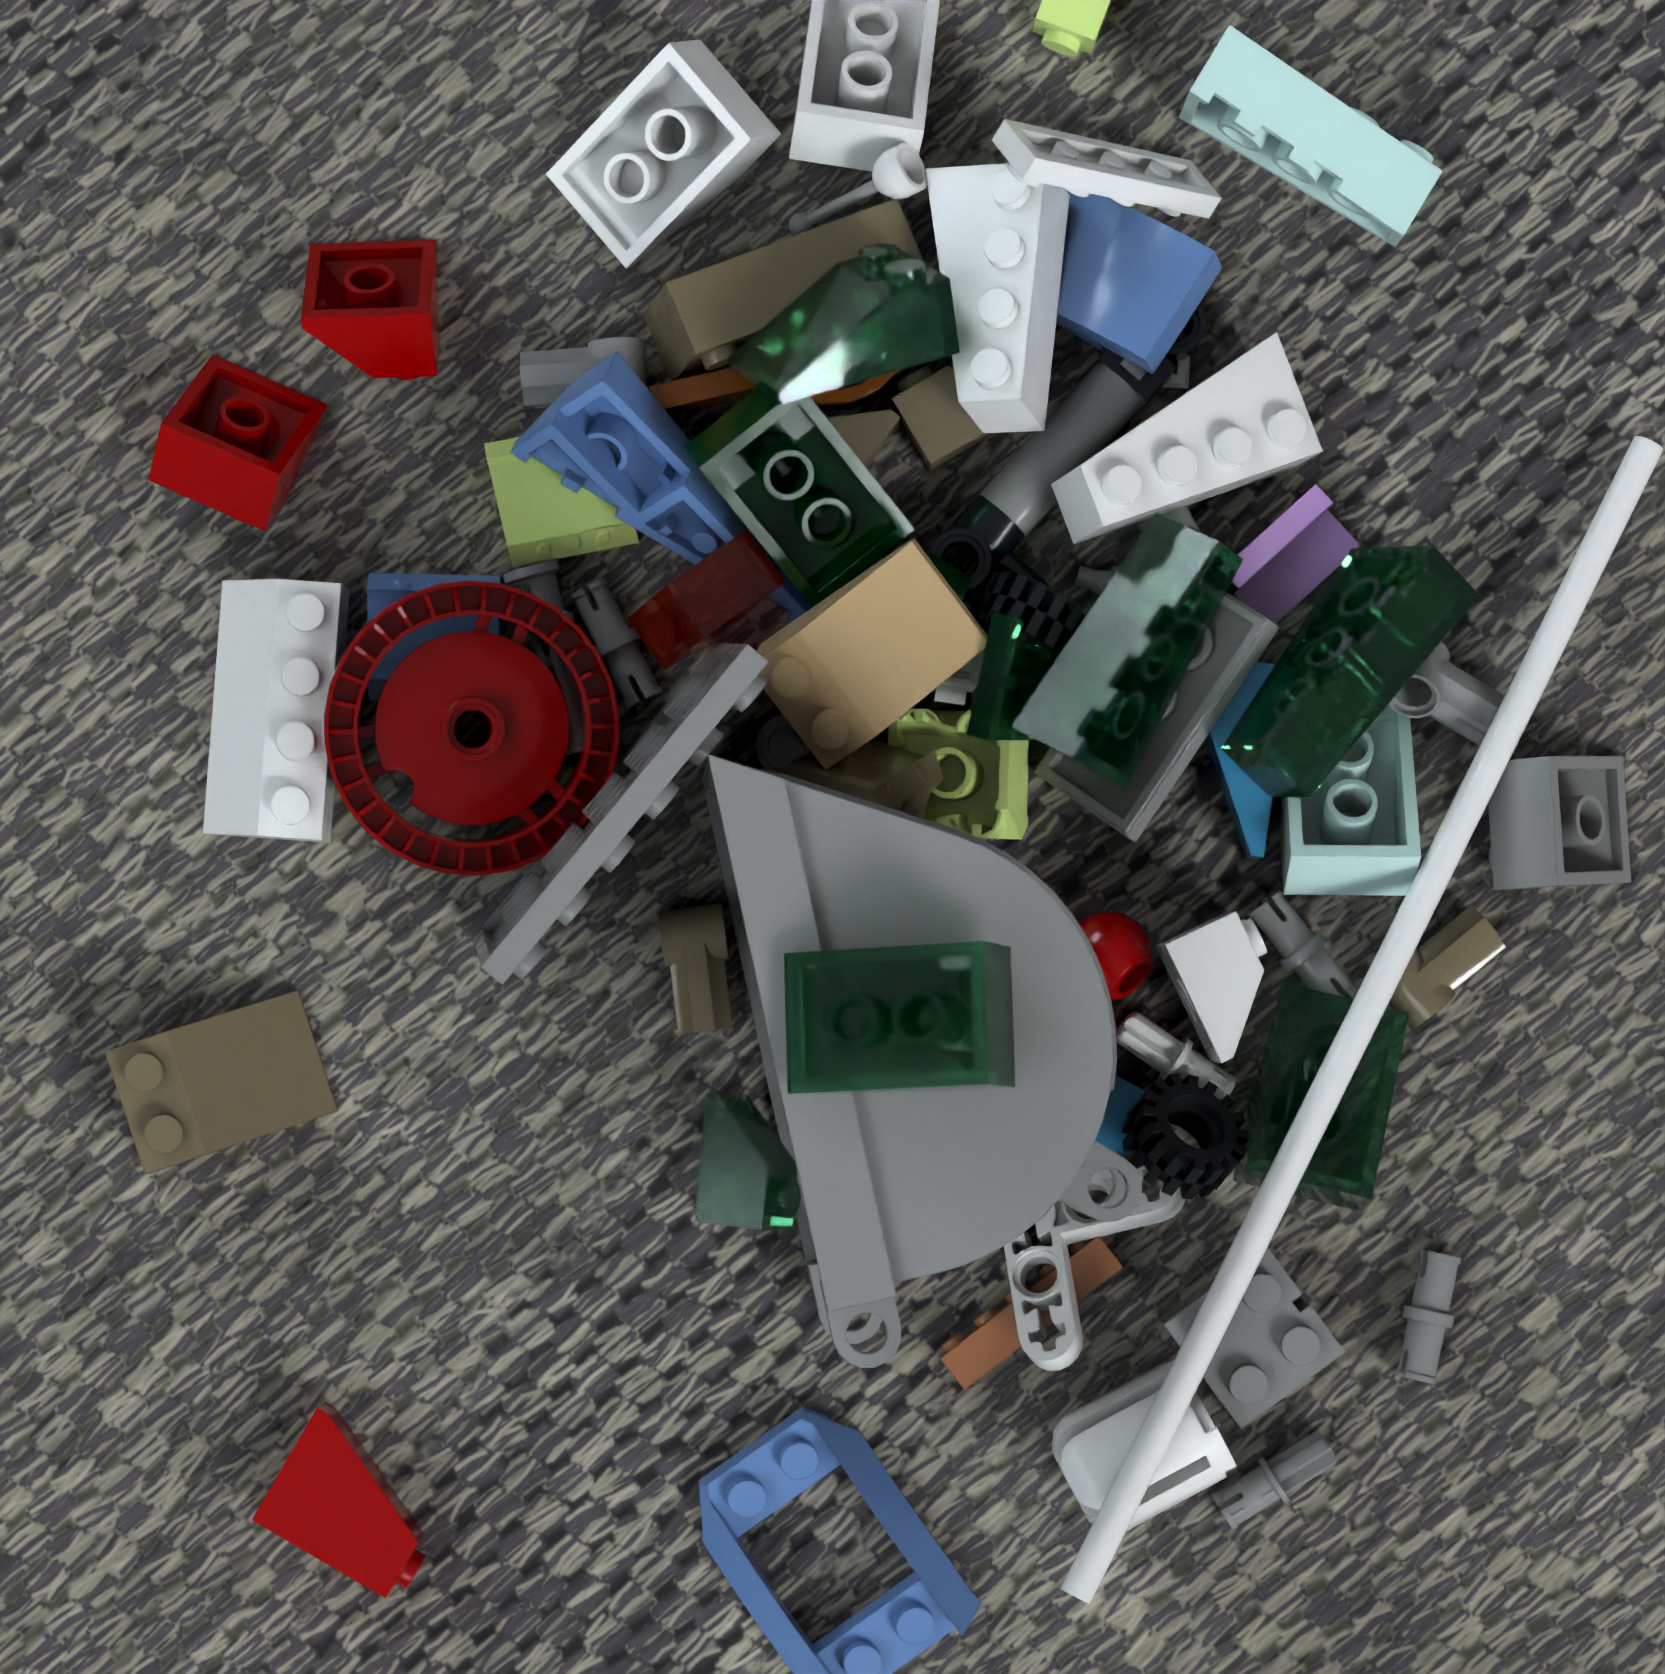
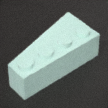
[1179,25,1442,247]

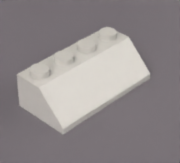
[203,579,350,843]

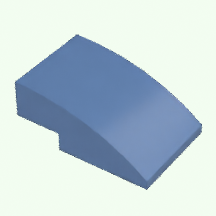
[1056,190,1222,375]

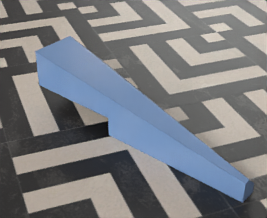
[511,351,812,622]

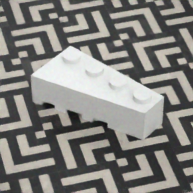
[925,163,1070,433]
[1051,332,1323,544]

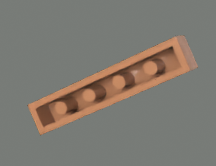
[939,1236,1123,1390]

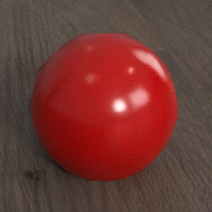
[1079,911,1153,1000]

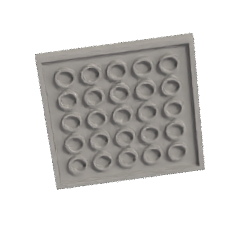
[473,643,769,985]

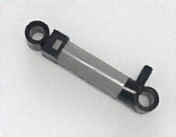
[929,304,1206,596]

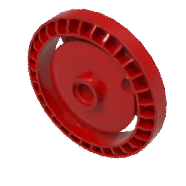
[323,580,619,876]

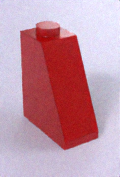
[252,1401,426,1599]

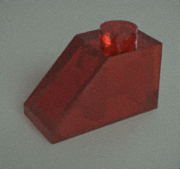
[627,530,785,670]

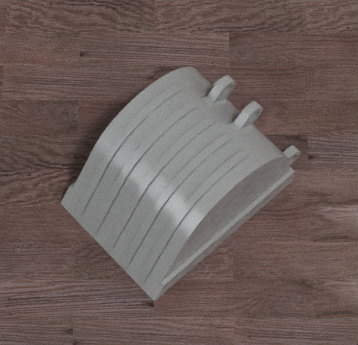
[702,754,1142,1368]

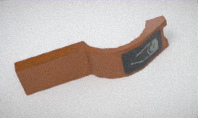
[649,320,933,417]

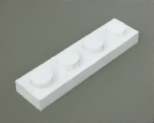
[992,119,1222,219]

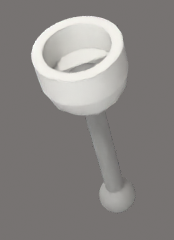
[789,142,927,235]

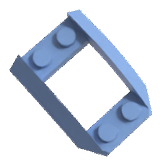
[698,1407,981,1674]

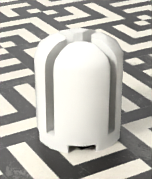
[1052,1360,1236,1531]

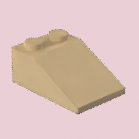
[757,538,991,770]

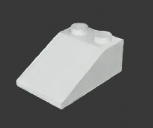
[789,0,940,172]
[546,39,781,269]

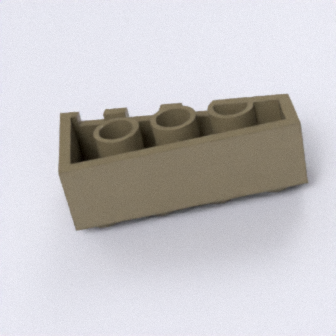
[643,199,927,381]

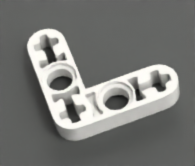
[1004,1166,1186,1371]

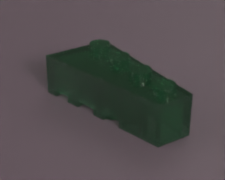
[1010,513,1243,789]
[1221,545,1480,798]

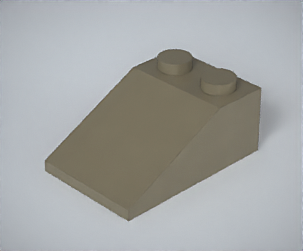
[105,990,338,1175]

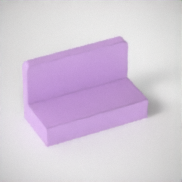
[1216,484,1359,624]

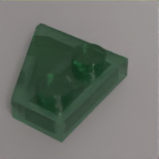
[967,612,1074,741]

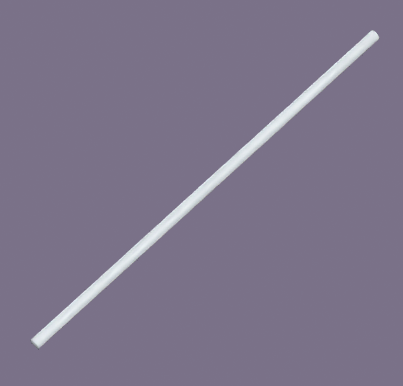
[1060,436,1663,1604]

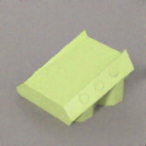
[484,437,639,568]
[888,709,1031,840]

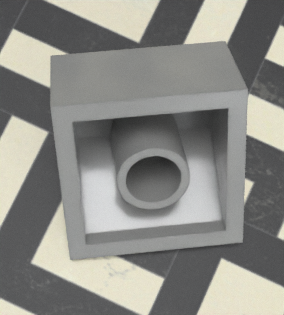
[1487,756,1631,890]

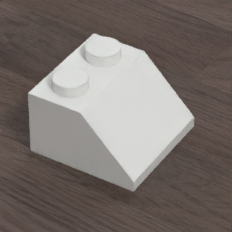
[1155,911,1267,1063]

